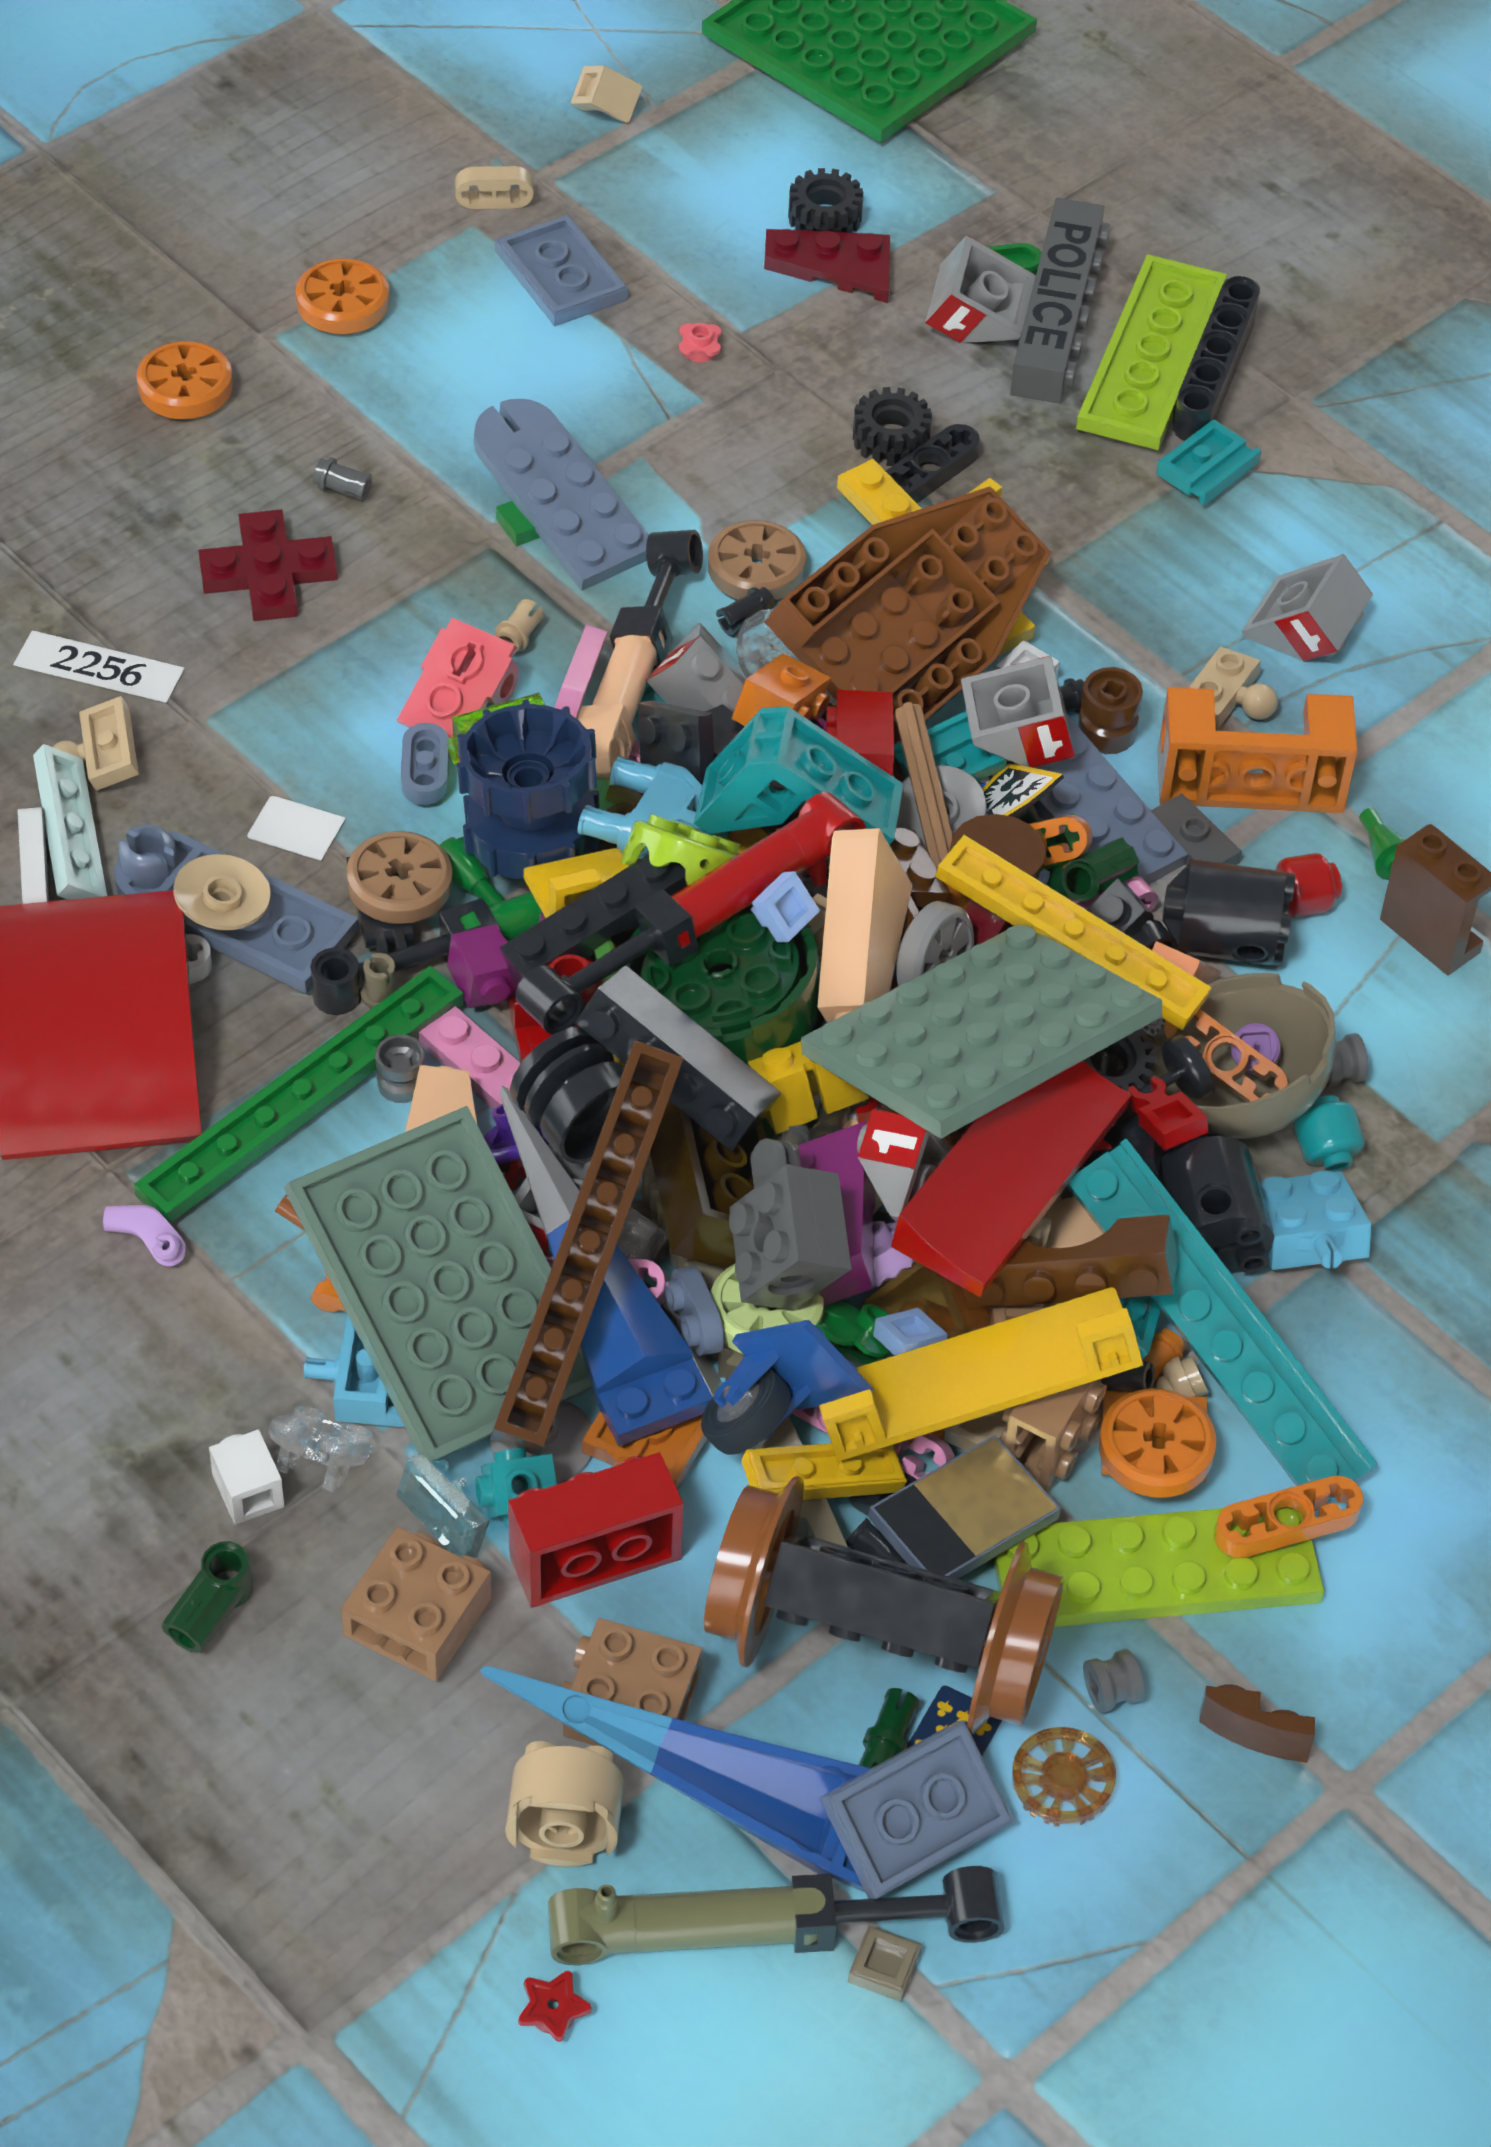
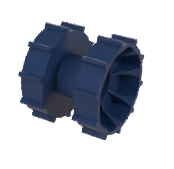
[457,699,601,879]

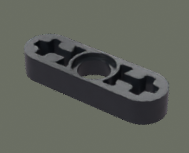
[886,424,980,503]

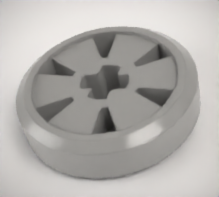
[896,901,974,986]

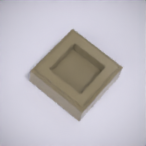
[848,1925,922,2002]

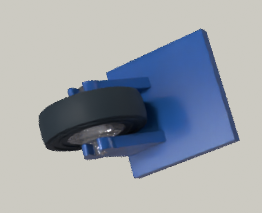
[701,1320,874,1455]

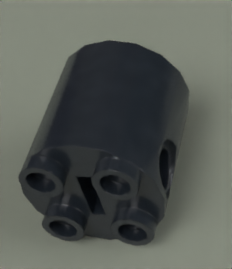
[1162,859,1295,966]
[1157,1136,1275,1274]

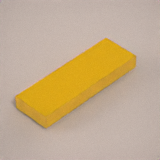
[741,1443,907,1500]

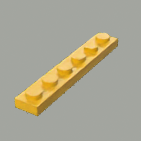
[837,459,1036,656]
[935,835,1212,1030]

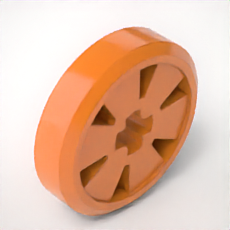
[296,258,390,334]
[136,341,233,419]
[1099,1388,1216,1498]

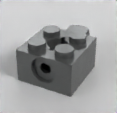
[729,1138,851,1310]

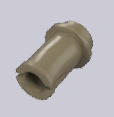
[360,953,398,1009]

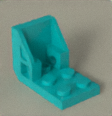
[694,706,903,845]

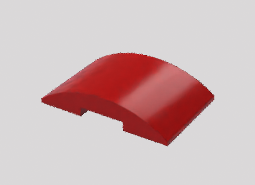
[0,890,202,1160]

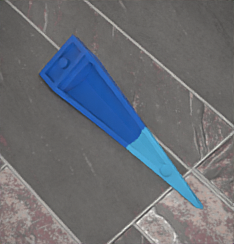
[480,1666,870,1892]

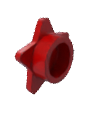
[518,1971,592,2042]

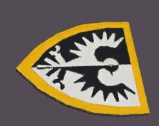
[982,763,1064,824]

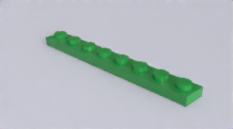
[134,966,464,1224]

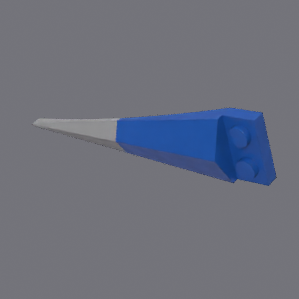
[500,1085,714,1446]

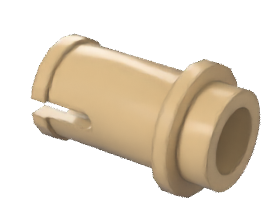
[495,599,544,654]

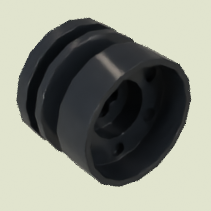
[509,1027,625,1163]

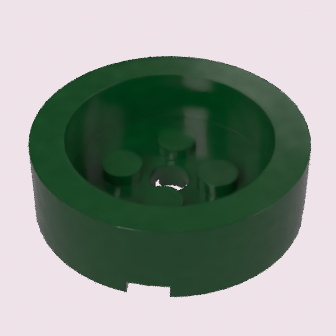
[620,904,821,1065]

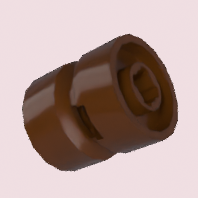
[1078,667,1143,754]

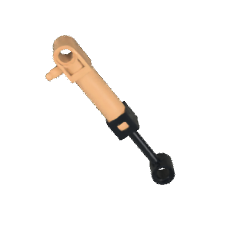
[577,529,703,785]

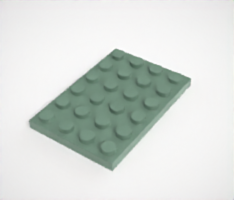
[801,925,1162,1139]
[284,1106,592,1467]

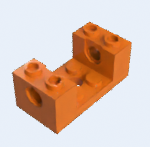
[1157,687,1357,813]

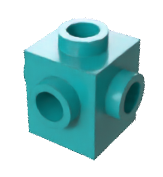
[475,1447,557,1526]

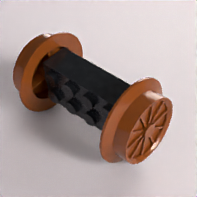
[704,1476,1064,1735]

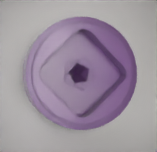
[1231,1023,1281,1075]

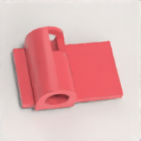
[397,618,519,749]

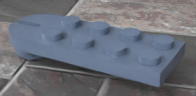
[474,398,649,591]
[1006,714,1188,884]
[114,824,359,994]

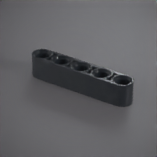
[1173,276,1260,441]

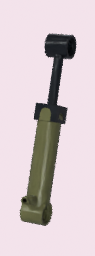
[548,1866,1004,1966]

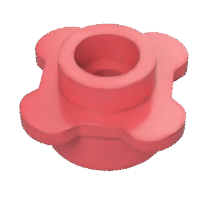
[679,323,721,362]

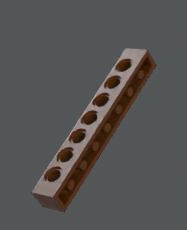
[490,1040,683,1456]

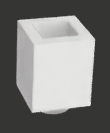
[209,1429,284,1525]

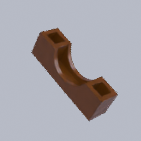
[963,1214,1178,1309]

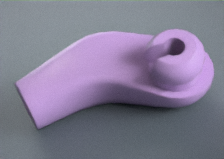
[103,1205,186,1267]

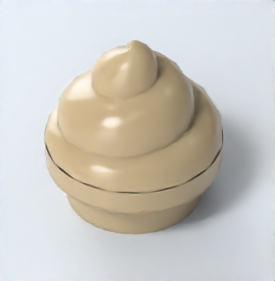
[1155,1356,1209,1397]

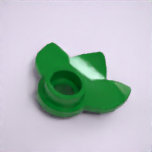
[816,1299,891,1358]

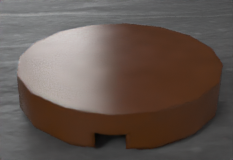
[950,814,1046,880]

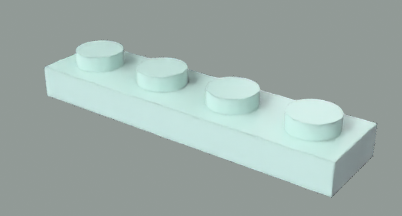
[33,744,107,900]

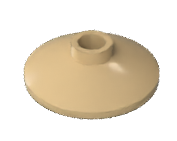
[173,854,271,930]

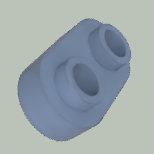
[401,723,449,805]
[665,1265,724,1356]

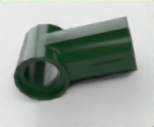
[1046,837,1140,904]
[162,1541,253,1653]

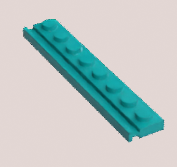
[1067,1139,1378,1511]

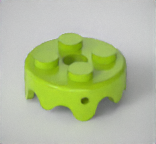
[621,814,741,886]

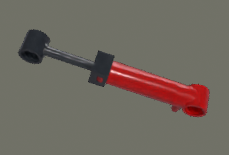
[516,792,866,1035]

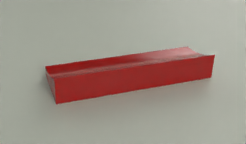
[891,1061,1131,1298]

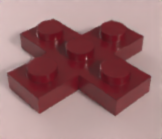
[198,509,337,621]

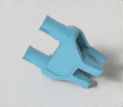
[577,756,731,859]

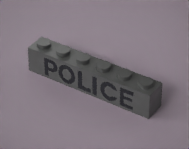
[1010,198,1110,404]

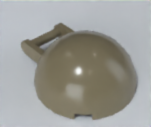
[1104,973,1337,1139]

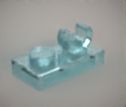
[396,1452,490,1558]

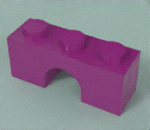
[447,913,595,1008]

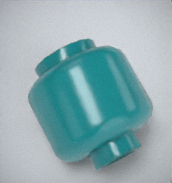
[1294,1095,1365,1172]

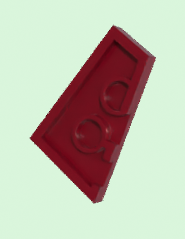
[764,229,890,303]

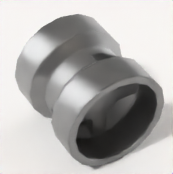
[375,1034,425,1103]

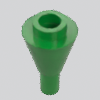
[1359,808,1406,880]
[440,837,505,906]

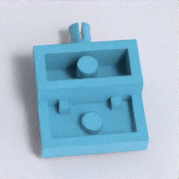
[1259,1170,1371,1270]
[304,1314,405,1427]

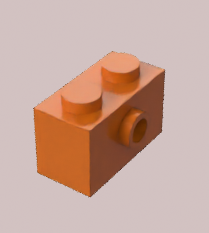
[731,653,831,726]

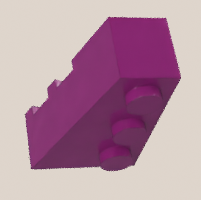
[798,1121,875,1306]

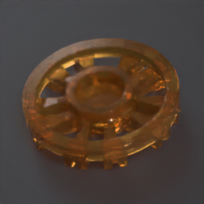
[1012,1727,1116,1827]

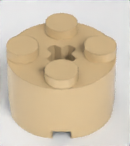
[505,1741,624,1867]

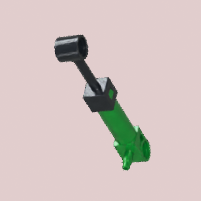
[310,892,543,1015]

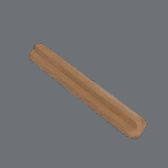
[895,702,953,869]

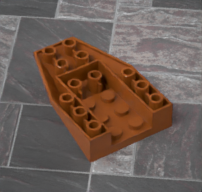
[764,486,1051,742]

